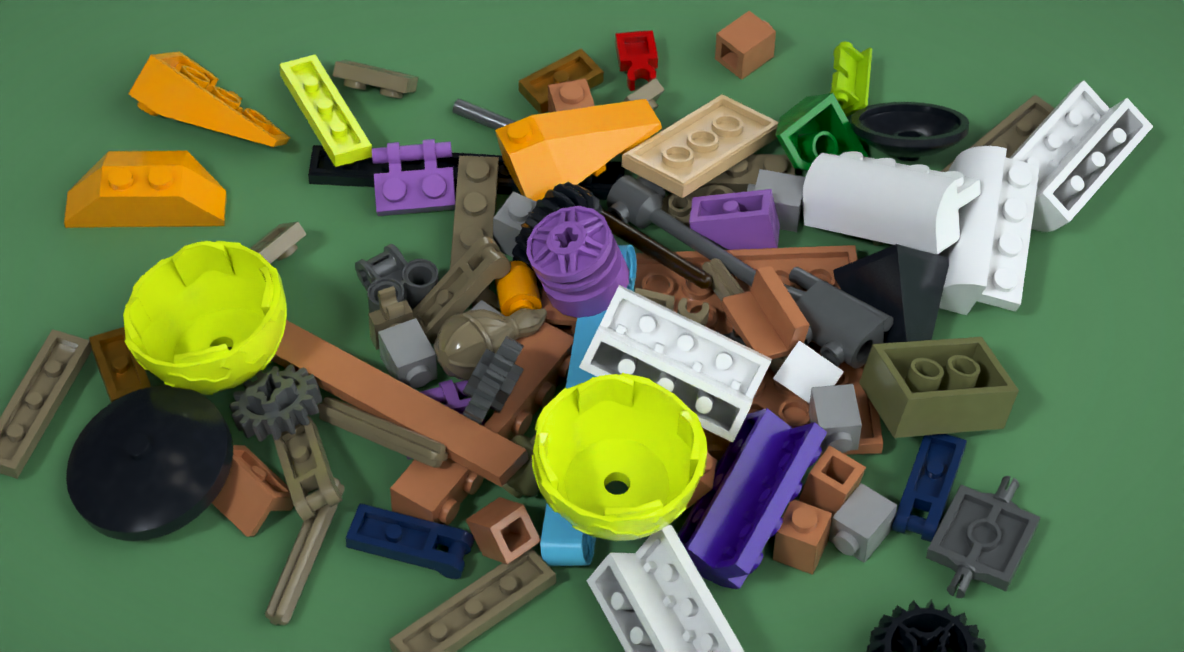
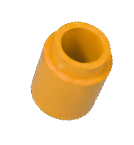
[495,261,542,316]

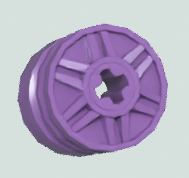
[526,206,629,318]

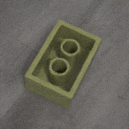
[859,337,1019,438]

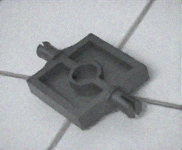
[926,476,1040,598]

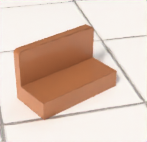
[721,265,810,360]
[212,445,294,537]

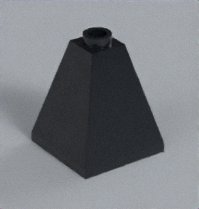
[833,244,949,343]

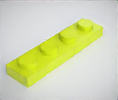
[280,54,372,167]

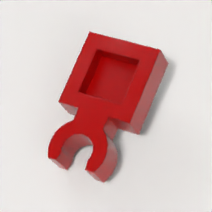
[615,30,658,91]

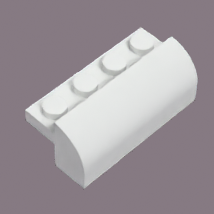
[1010,80,1153,232]
[936,146,1040,315]
[802,151,981,254]
[579,285,772,442]
[587,525,745,652]

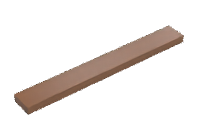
[271,320,529,487]

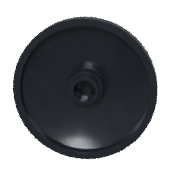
[66,385,233,541]

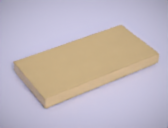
[621,94,779,198]

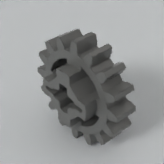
[462,336,524,425]
[229,365,323,441]

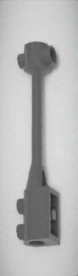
[607,175,884,369]

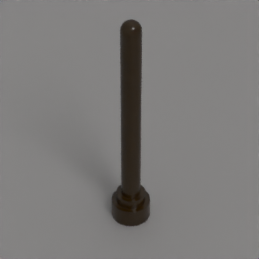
[579,185,712,289]

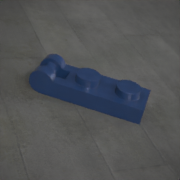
[892,434,967,542]
[346,503,475,579]

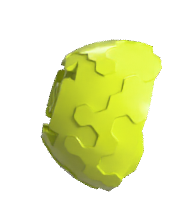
[123,241,287,395]
[532,373,707,541]

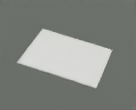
[773,341,844,403]

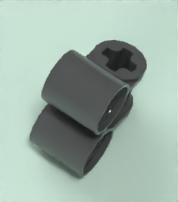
[355,244,439,313]

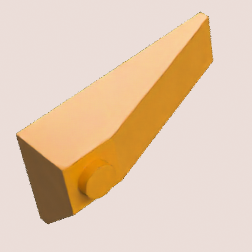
[128,51,290,147]
[495,99,662,202]

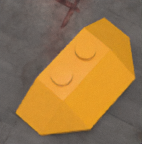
[64,151,227,228]

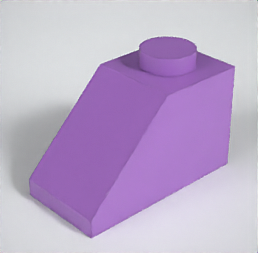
[689,189,780,250]

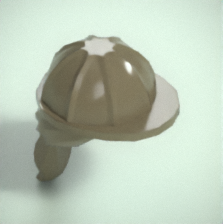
[434,308,547,381]

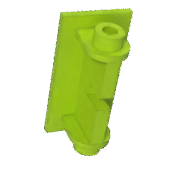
[830,41,873,117]

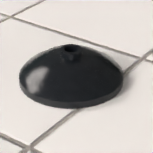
[851,102,969,161]

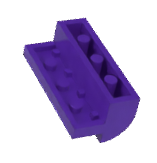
[678,408,827,589]

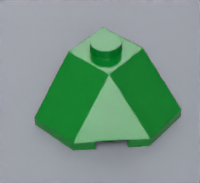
[776,93,868,172]

